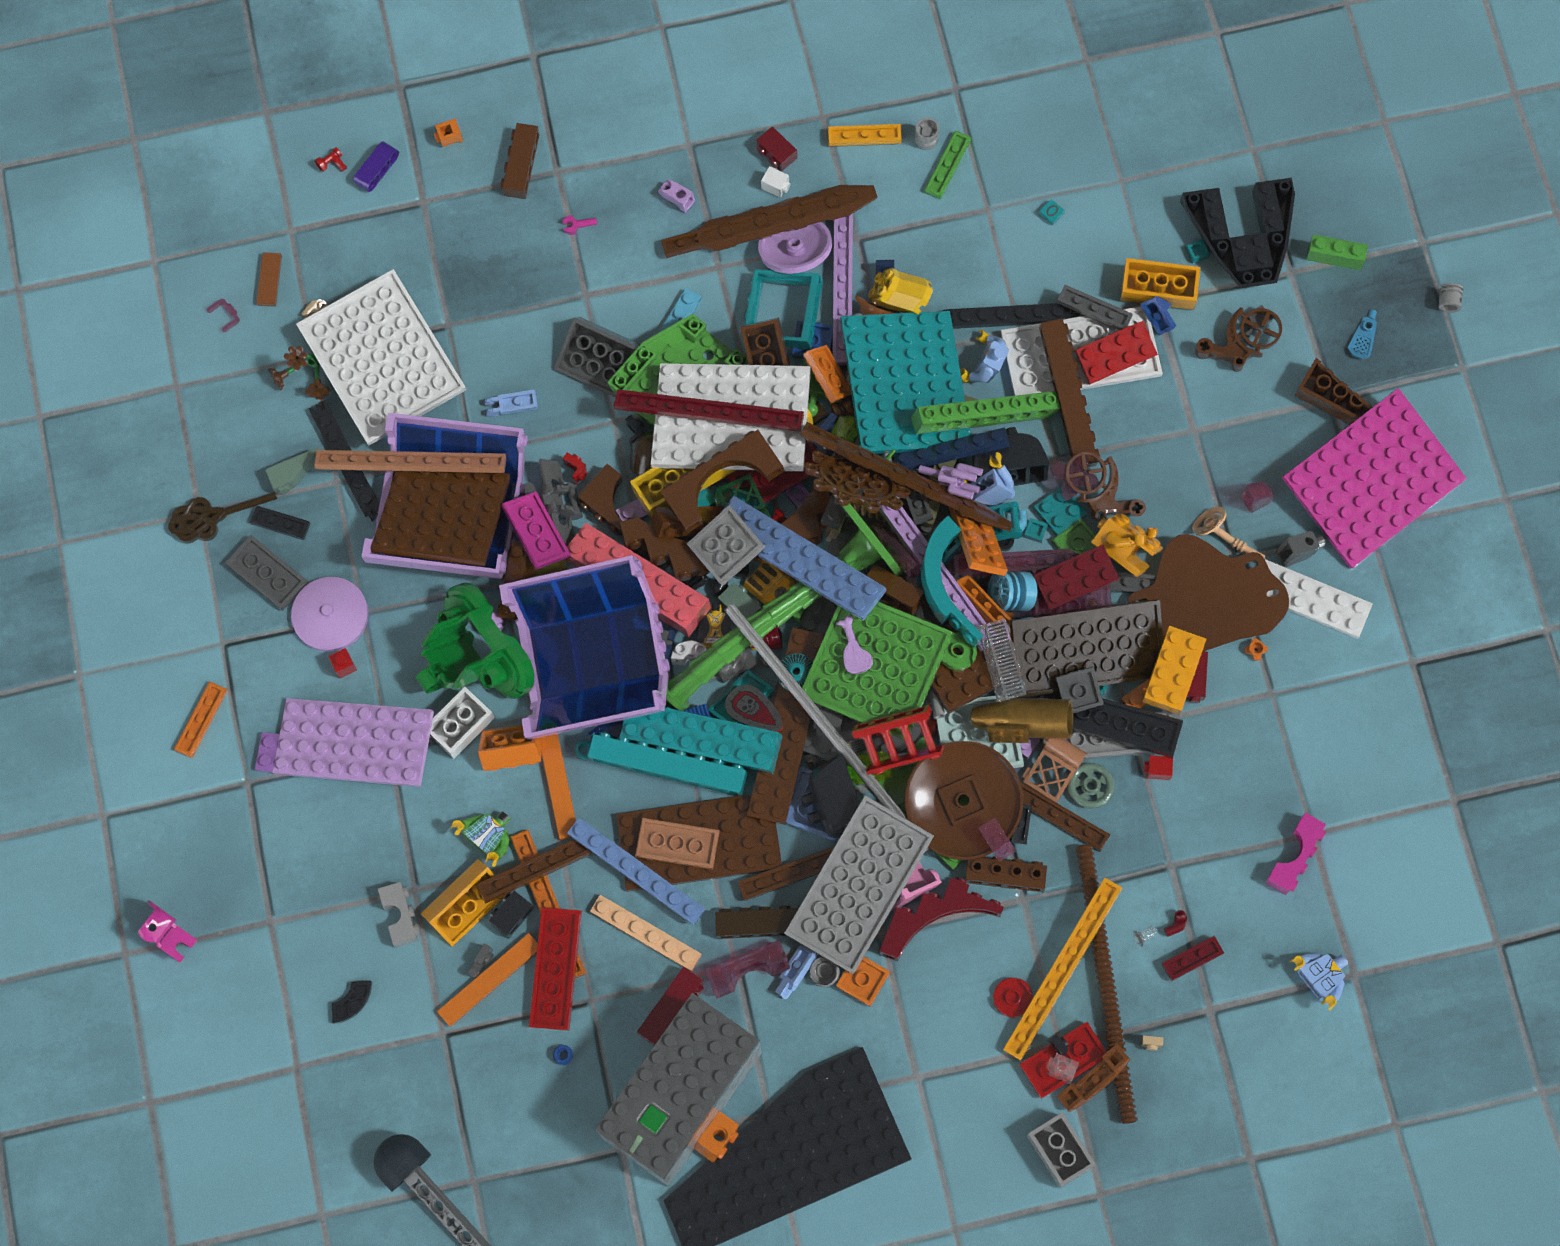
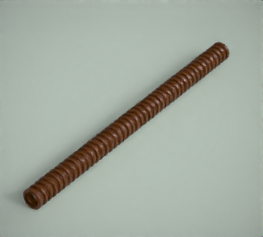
[1076,844,1138,1124]

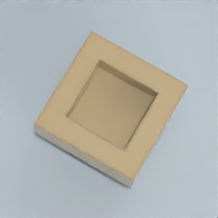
[1141,1035,1163,1051]

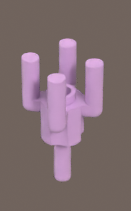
[918,463,983,500]

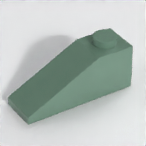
[265,447,319,495]

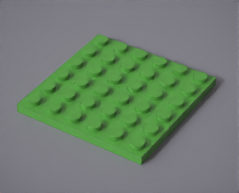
[802,602,953,740]

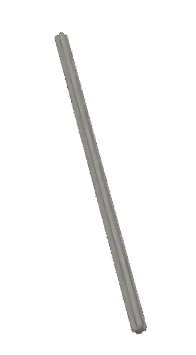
[725,604,929,852]

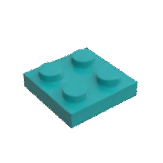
[1033,485,1087,536]

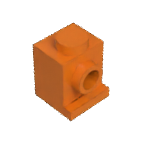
[434,118,463,147]

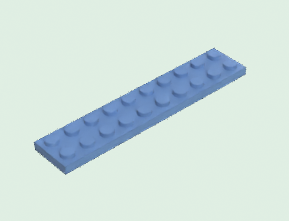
[722,496,887,621]

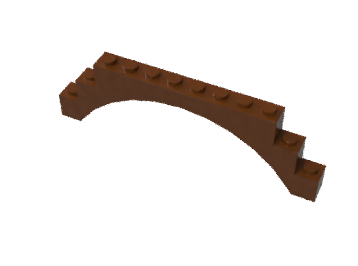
[620,478,832,581]

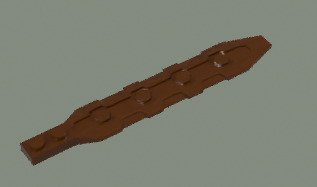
[661,185,878,259]
[801,422,1013,532]

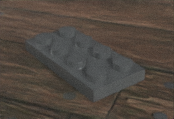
[225,535,308,611]

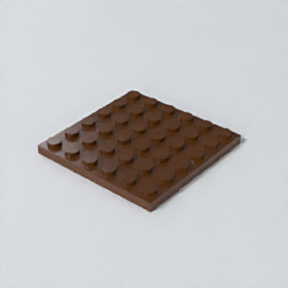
[371,471,510,566]

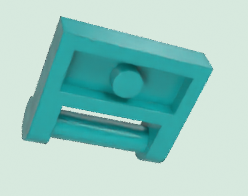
[989,502,1023,541]

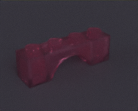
[705,940,790,999]

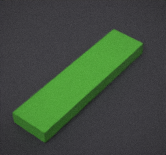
[924,130,972,200]

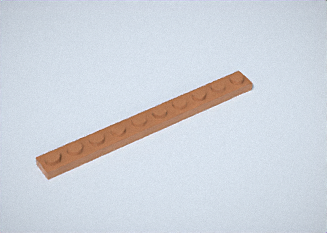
[314,450,506,473]

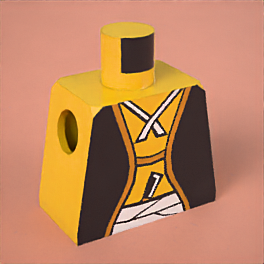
[697,603,732,648]

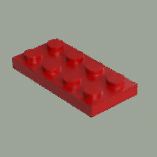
[1074,321,1158,385]
[1019,1022,1107,1099]

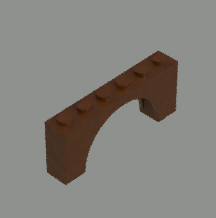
[661,429,784,534]
[578,464,694,571]

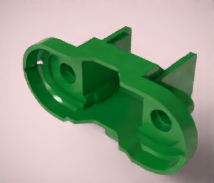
[415,582,534,699]

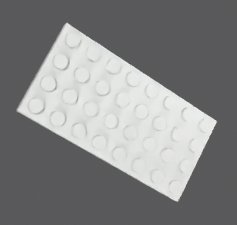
[1001,307,1163,396]

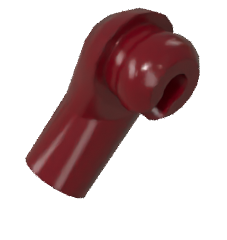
[1163,910,1187,937]

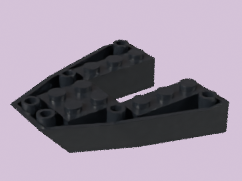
[1180,177,1295,288]

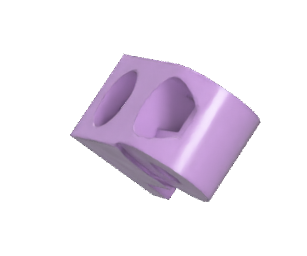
[658,179,695,213]

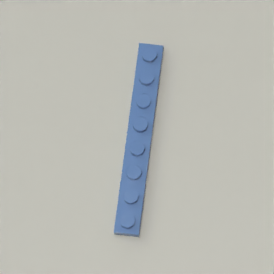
[567,818,705,926]

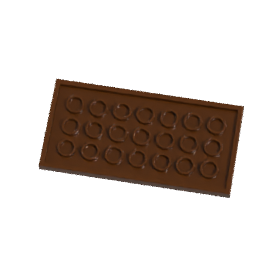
[616,794,782,892]

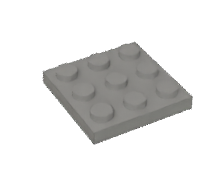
[687,505,765,586]

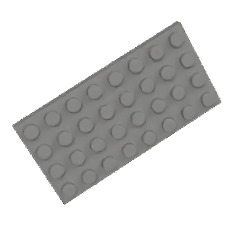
[784,795,934,974]

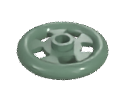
[1068,763,1114,809]

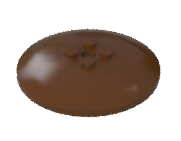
[905,741,1023,860]

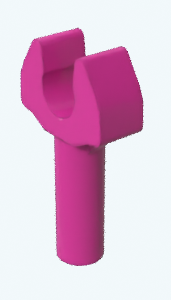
[562,215,597,235]

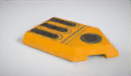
[743,561,795,605]

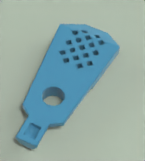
[1347,309,1377,359]

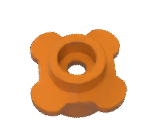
[1244,638,1268,661]

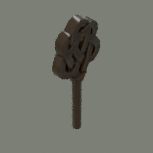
[168,492,278,544]

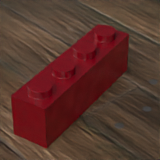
[637,967,704,1046]

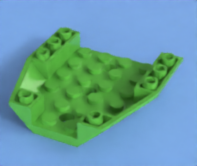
[607,314,749,428]

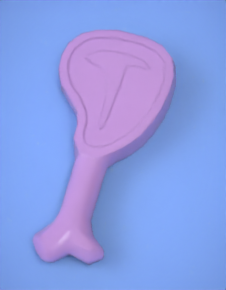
[837,615,873,674]

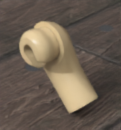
[301,300,328,318]

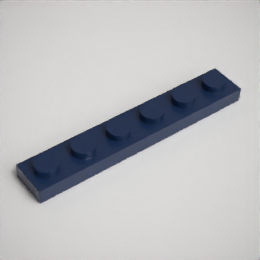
[894,427,1010,471]

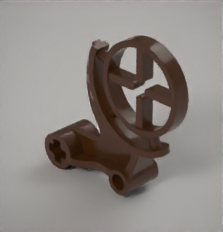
[1195,307,1282,372]
[1064,452,1146,521]

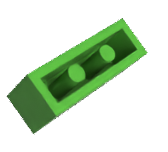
[1306,234,1368,270]

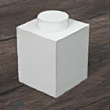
[761,166,791,198]

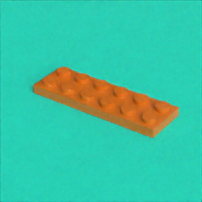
[948,506,1008,576]

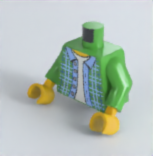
[450,811,511,867]

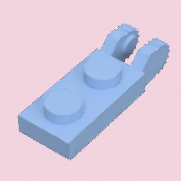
[484,390,538,417]

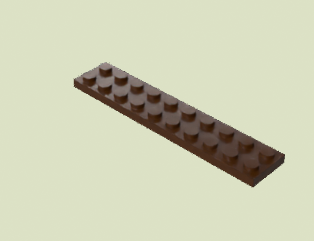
[747,628,825,825]

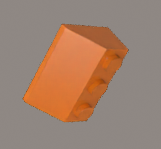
[478,724,542,771]

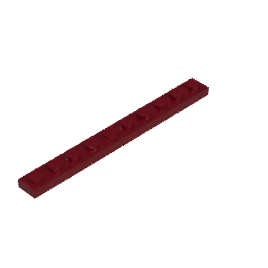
[613,389,804,432]

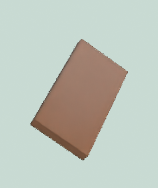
[635,818,720,870]

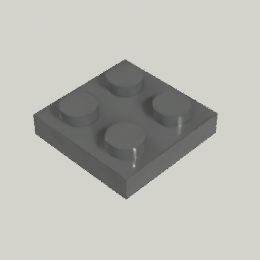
[1055,666,1104,713]

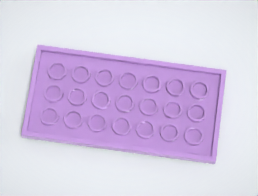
[272,698,434,787]

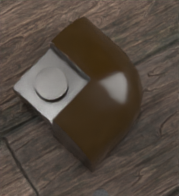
[630,432,654,475]

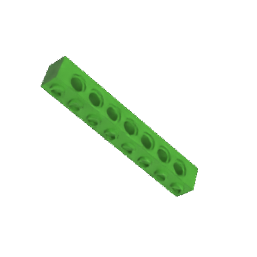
[911,391,1061,434]

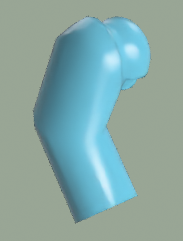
[1011,510,1027,532]

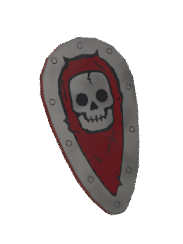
[725,685,783,732]

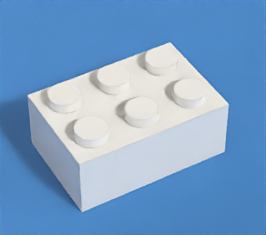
[430,687,495,759]

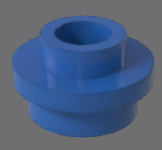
[553,1045,573,1065]

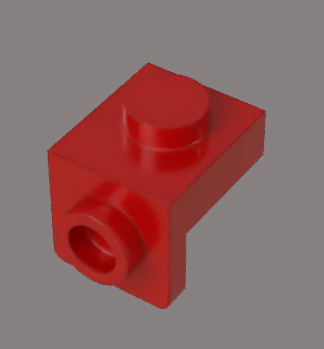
[563,452,587,485]

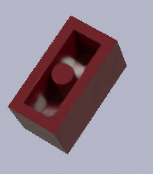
[756,126,797,172]

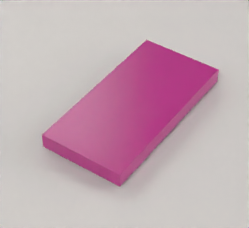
[501,491,570,570]

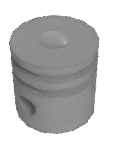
[1438,283,1463,313]

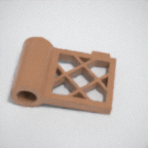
[1022,738,1087,803]

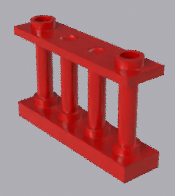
[852,705,944,775]

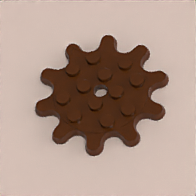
[804,451,911,513]

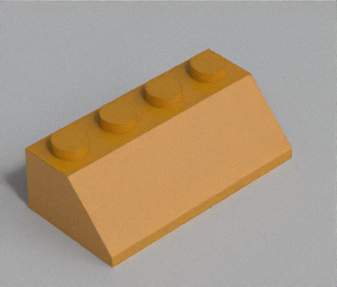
[420,859,507,947]

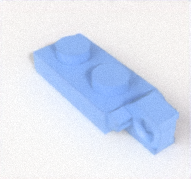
[775,944,818,999]

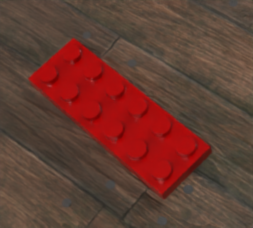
[529,908,582,1031]

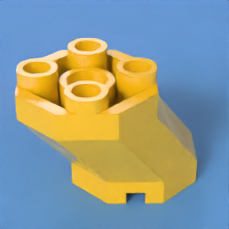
[868,268,933,314]

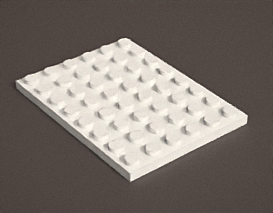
[296,269,467,446]
[651,363,811,471]

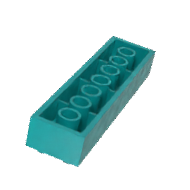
[620,699,783,774]
[588,732,748,796]

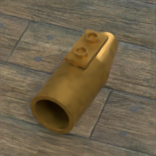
[971,698,1073,743]

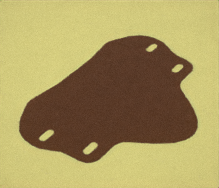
[1127,534,1289,651]

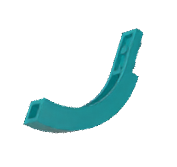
[921,516,984,647]

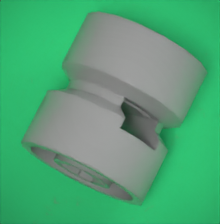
[915,117,939,150]

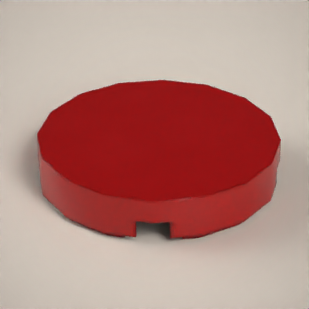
[993,977,1033,1018]

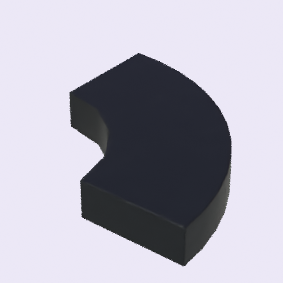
[332,981,372,1024]

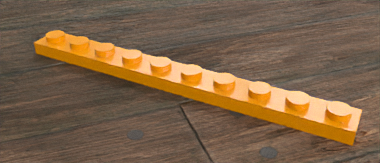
[1003,878,1123,1061]

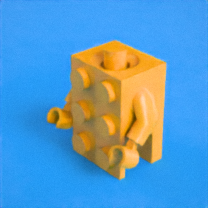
[1091,514,1163,577]

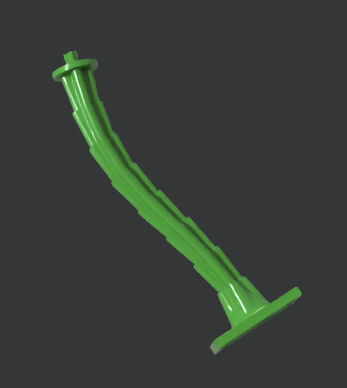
[665,504,905,711]

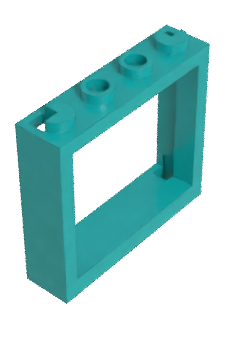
[742,269,823,349]

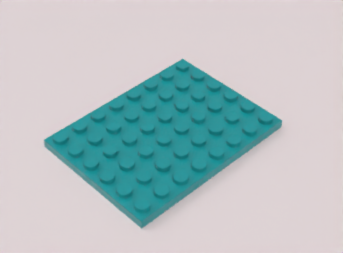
[840,311,971,454]

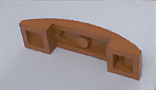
[1057,1044,1130,1112]

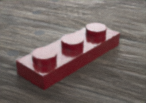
[1162,935,1224,982]

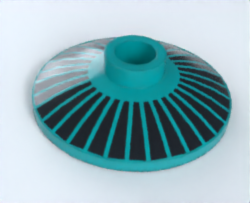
[777,654,813,691]

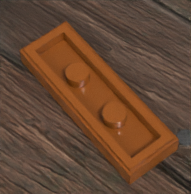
[257,252,282,306]

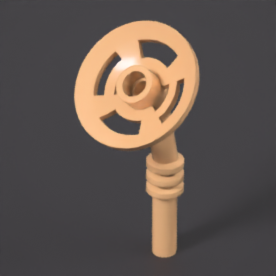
[1192,507,1266,559]

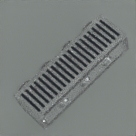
[976,619,1026,702]

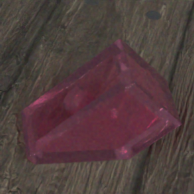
[1241,481,1273,513]

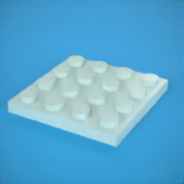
[936,694,1024,768]

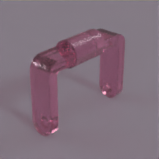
[207,299,240,332]

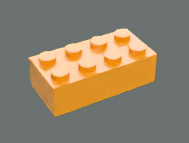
[1120,258,1201,310]
[1142,626,1206,715]

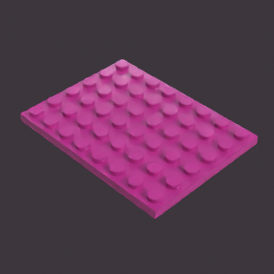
[1281,388,1467,569]

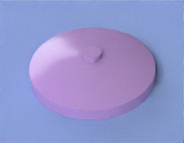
[758,222,832,274]
[291,577,369,652]

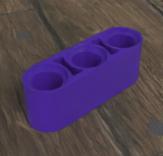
[353,141,399,192]

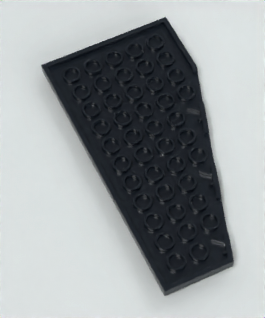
[663,1047,912,1246]

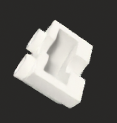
[671,641,706,665]

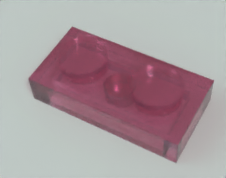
[978,818,1016,862]

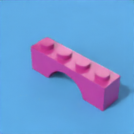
[1265,812,1326,895]

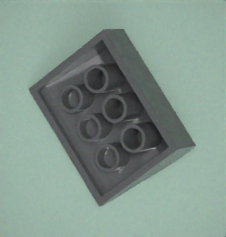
[554,317,641,397]

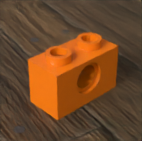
[694,1111,739,1163]

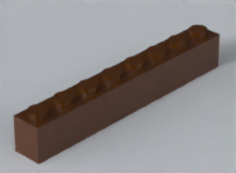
[1039,318,1100,471]

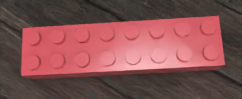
[566,523,711,637]

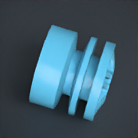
[988,571,1037,612]

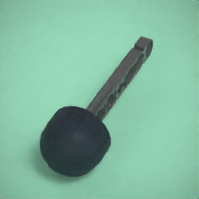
[374,1134,491,1246]

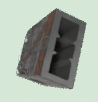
[1276,531,1325,568]

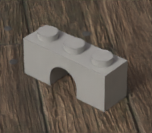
[378,882,421,948]

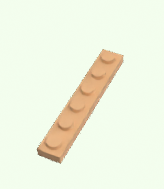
[590,895,702,972]

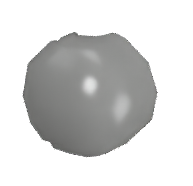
[810,956,840,987]

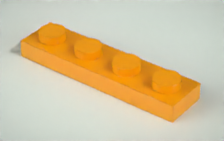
[828,124,902,146]

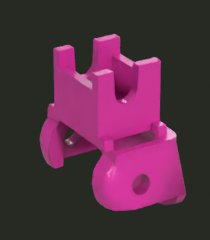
[137,900,197,962]

